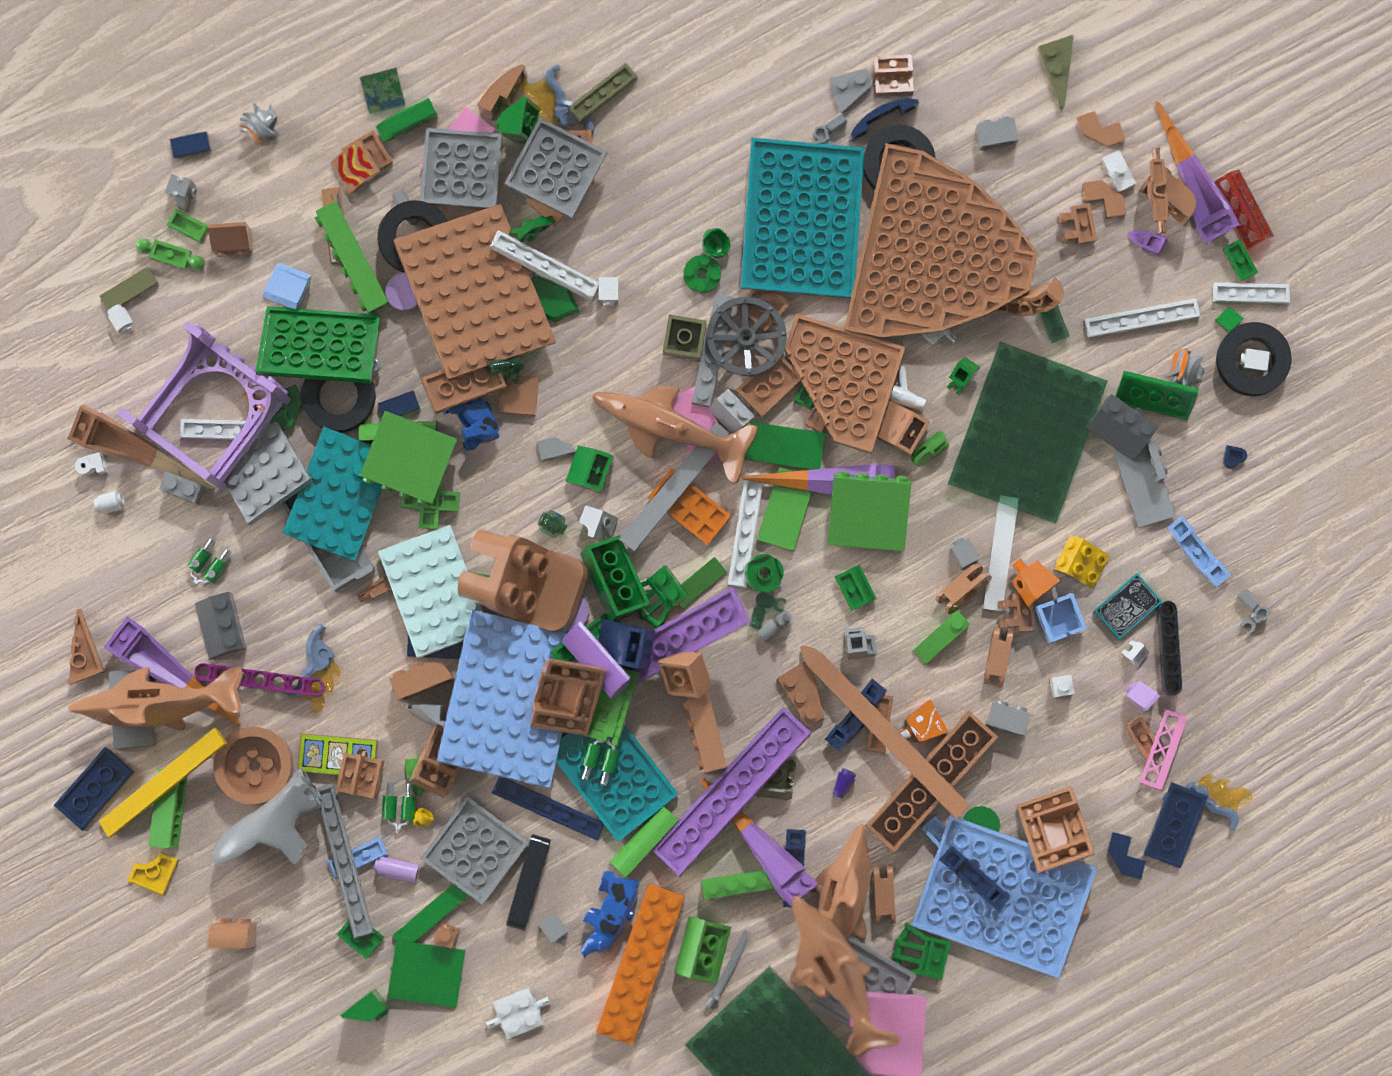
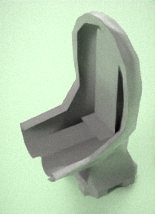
[211,768,322,865]

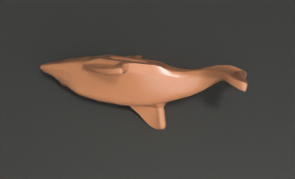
[593,386,759,483]
[68,667,242,730]
[790,824,871,998]
[792,896,901,1057]

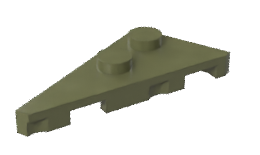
[1038,35,1074,109]

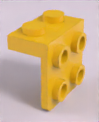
[1054,535,1109,588]

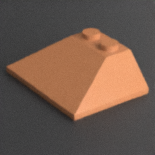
[530,659,606,736]
[1017,786,1095,874]

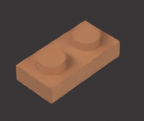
[1124,716,1160,759]

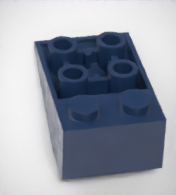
[598,619,655,669]

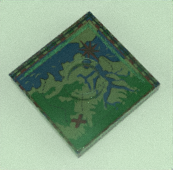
[360,68,406,114]

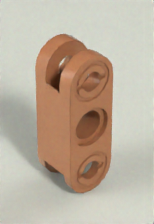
[935,563,992,614]
[983,627,1013,687]
[873,865,896,925]

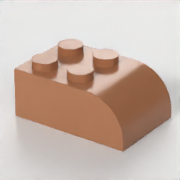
[1139,167,1196,226]
[389,662,455,701]
[207,918,257,948]

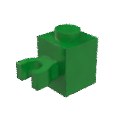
[947,357,981,396]

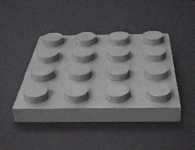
[504,118,607,219]
[420,128,502,209]
[224,421,313,525]
[420,796,529,905]
[810,936,917,1027]

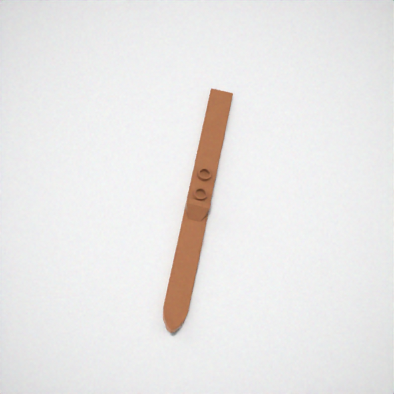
[801,646,970,819]

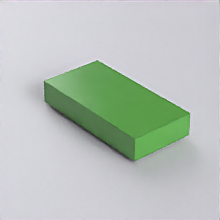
[166,208,208,243]

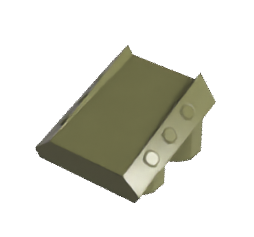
[756,757,797,801]

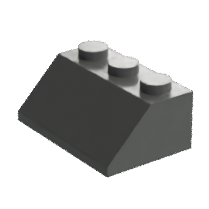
[1085,394,1159,461]
[195,592,247,659]

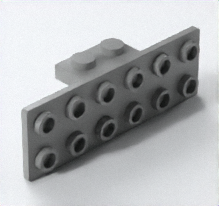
[1112,408,1175,527]

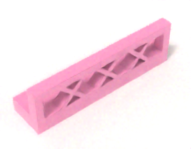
[1139,709,1188,791]

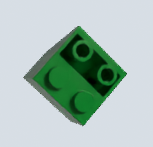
[566,445,614,494]

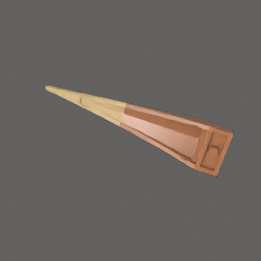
[67,405,215,489]

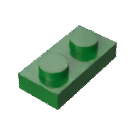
[1222,239,1258,282]

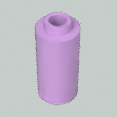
[374,857,419,883]

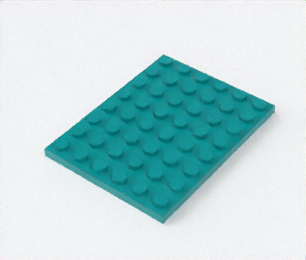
[740,137,864,298]

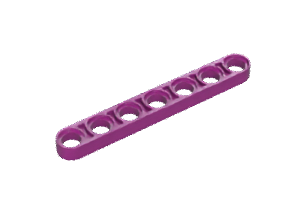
[194,663,326,696]

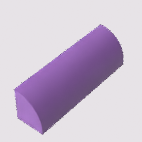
[562,622,630,699]

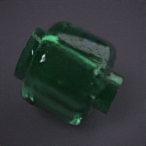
[537,510,567,538]

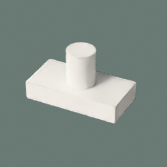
[1101,150,1136,193]

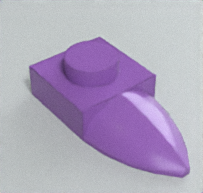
[1128,230,1168,257]

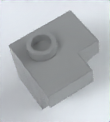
[165,174,197,212]
[579,505,618,542]
[844,627,877,659]

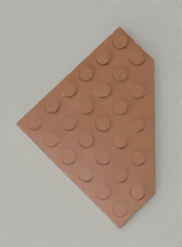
[785,314,906,454]

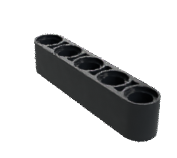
[1157,601,1182,696]
[506,834,551,931]

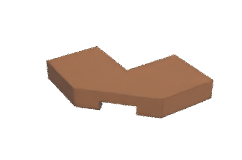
[1077,111,1126,147]
[1082,180,1126,218]

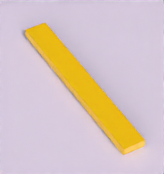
[99,728,227,837]

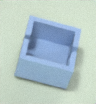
[1034,593,1087,644]

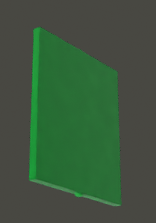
[387,940,465,1008]

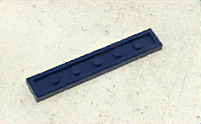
[492,777,604,840]

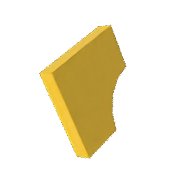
[127,852,179,896]

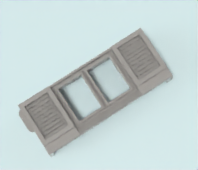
[282,492,375,592]

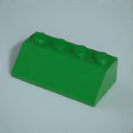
[580,535,650,621]

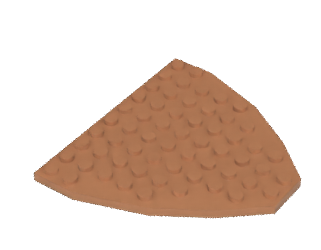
[844,144,1038,338]

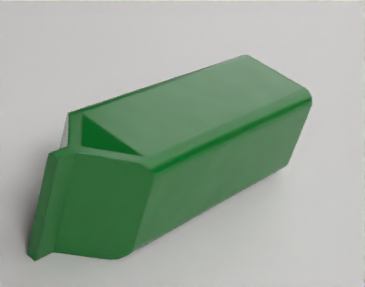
[375,98,438,143]

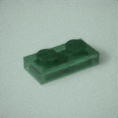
[1039,305,1070,344]

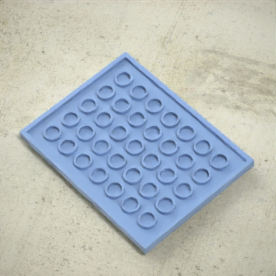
[437,610,578,788]
[911,815,1098,978]

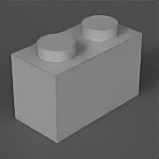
[975,116,1019,151]
[708,389,755,434]
[159,471,206,505]
[985,700,1031,736]

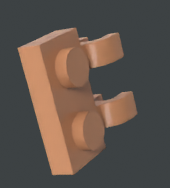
[1057,203,1097,245]
[998,593,1036,632]

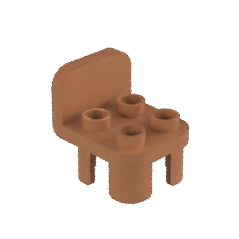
[457,529,588,633]

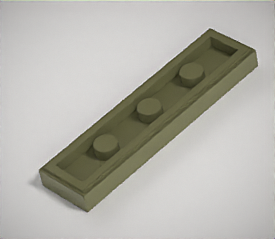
[567,63,638,124]

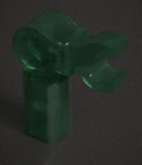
[486,356,524,385]
[748,592,787,629]

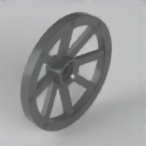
[706,297,787,376]

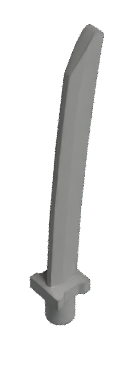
[705,930,747,1008]

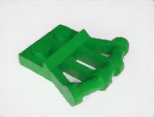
[638,565,689,629]
[891,922,951,980]

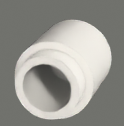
[107,304,134,334]
[94,491,124,514]

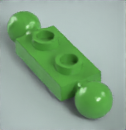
[136,238,205,271]

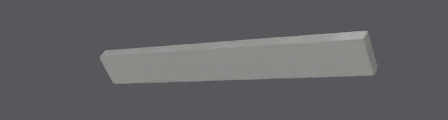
[619,422,731,552]
[317,784,374,939]

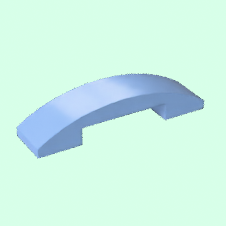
[1167,516,1231,587]

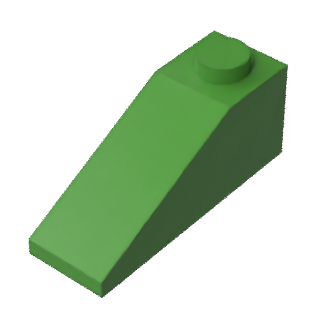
[913,610,970,664]

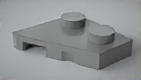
[830,68,872,113]

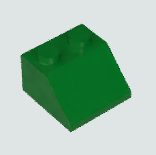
[340,989,390,1022]

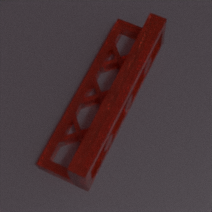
[1214,169,1274,249]

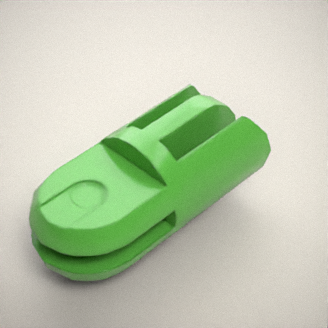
[911,431,950,466]

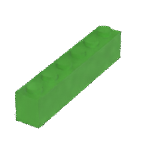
[314,201,389,314]

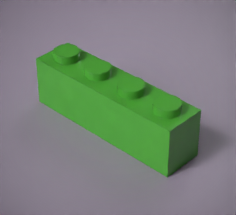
[702,870,775,899]

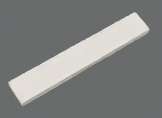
[490,230,599,301]
[1084,299,1200,339]
[727,472,763,588]
[983,495,1019,612]

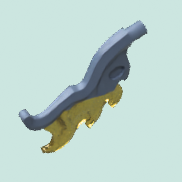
[523,65,595,132]
[284,623,340,713]
[1161,774,1252,831]

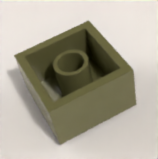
[662,314,707,362]

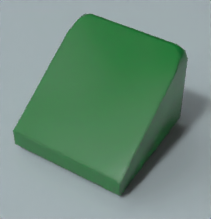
[1215,307,1244,333]

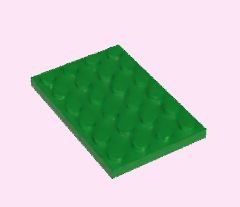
[255,306,381,384]

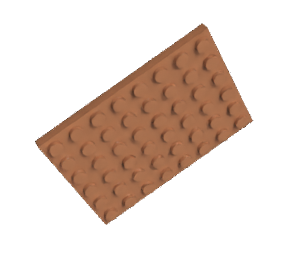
[393,204,556,381]

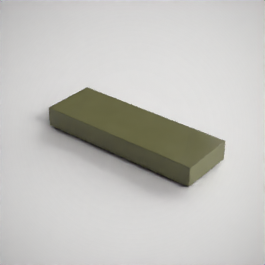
[99,266,159,310]

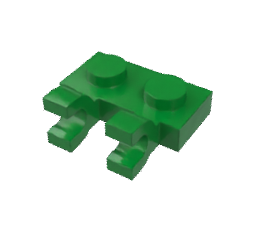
[510,216,555,243]

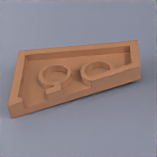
[777,661,824,728]

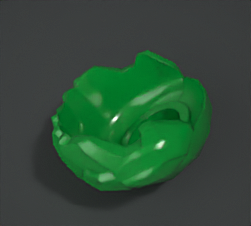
[702,228,731,259]

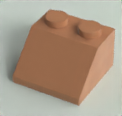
[207,222,253,257]
[658,651,712,699]

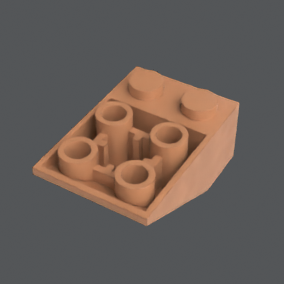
[877,401,930,457]

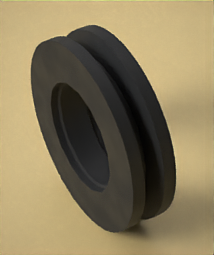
[863,125,936,190]
[377,200,448,273]
[1216,322,1292,396]
[301,379,376,433]

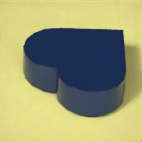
[1223,445,1247,469]

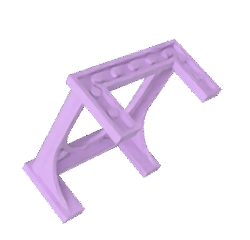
[118,322,292,491]

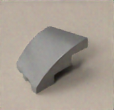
[407,705,445,728]

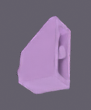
[1124,681,1160,712]

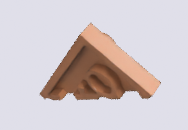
[68,609,105,685]

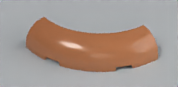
[996,277,1064,316]

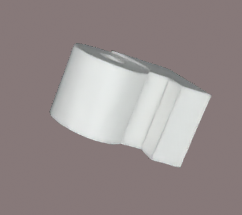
[75,452,108,475]

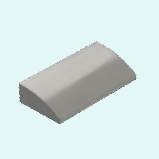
[109,670,155,749]

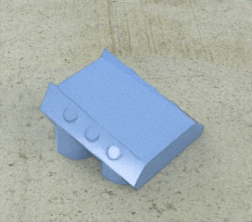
[263,262,311,310]

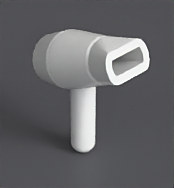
[889,366,926,411]

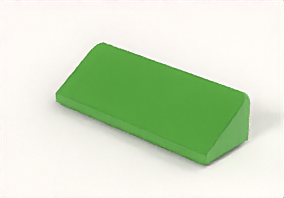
[679,557,727,609]

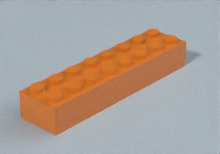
[596,883,685,1045]

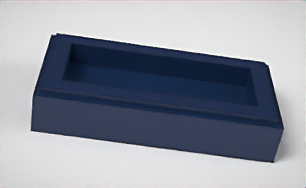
[170,131,211,158]
[378,390,421,417]

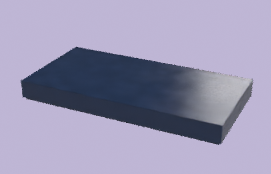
[53,747,134,831]
[1143,782,1208,868]

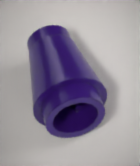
[833,768,856,798]

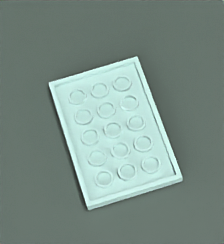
[378,525,483,659]

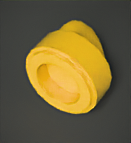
[413,808,434,827]

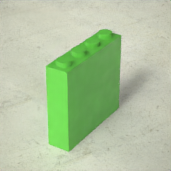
[360,411,457,506]
[828,471,911,551]

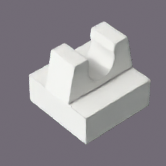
[1122,640,1149,668]

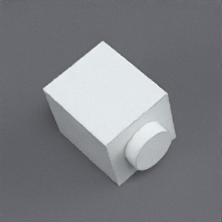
[599,277,619,306]
[1239,349,1270,374]
[1049,675,1075,698]

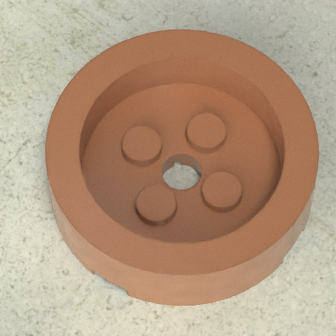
[213,727,294,804]

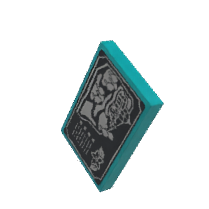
[1094,573,1163,639]

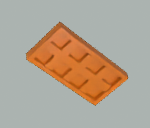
[648,468,731,546]

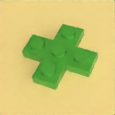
[401,481,460,530]

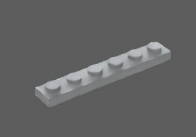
[691,293,734,408]

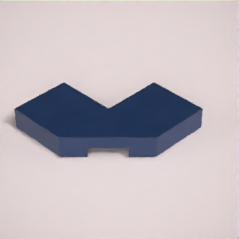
[1107,832,1146,879]

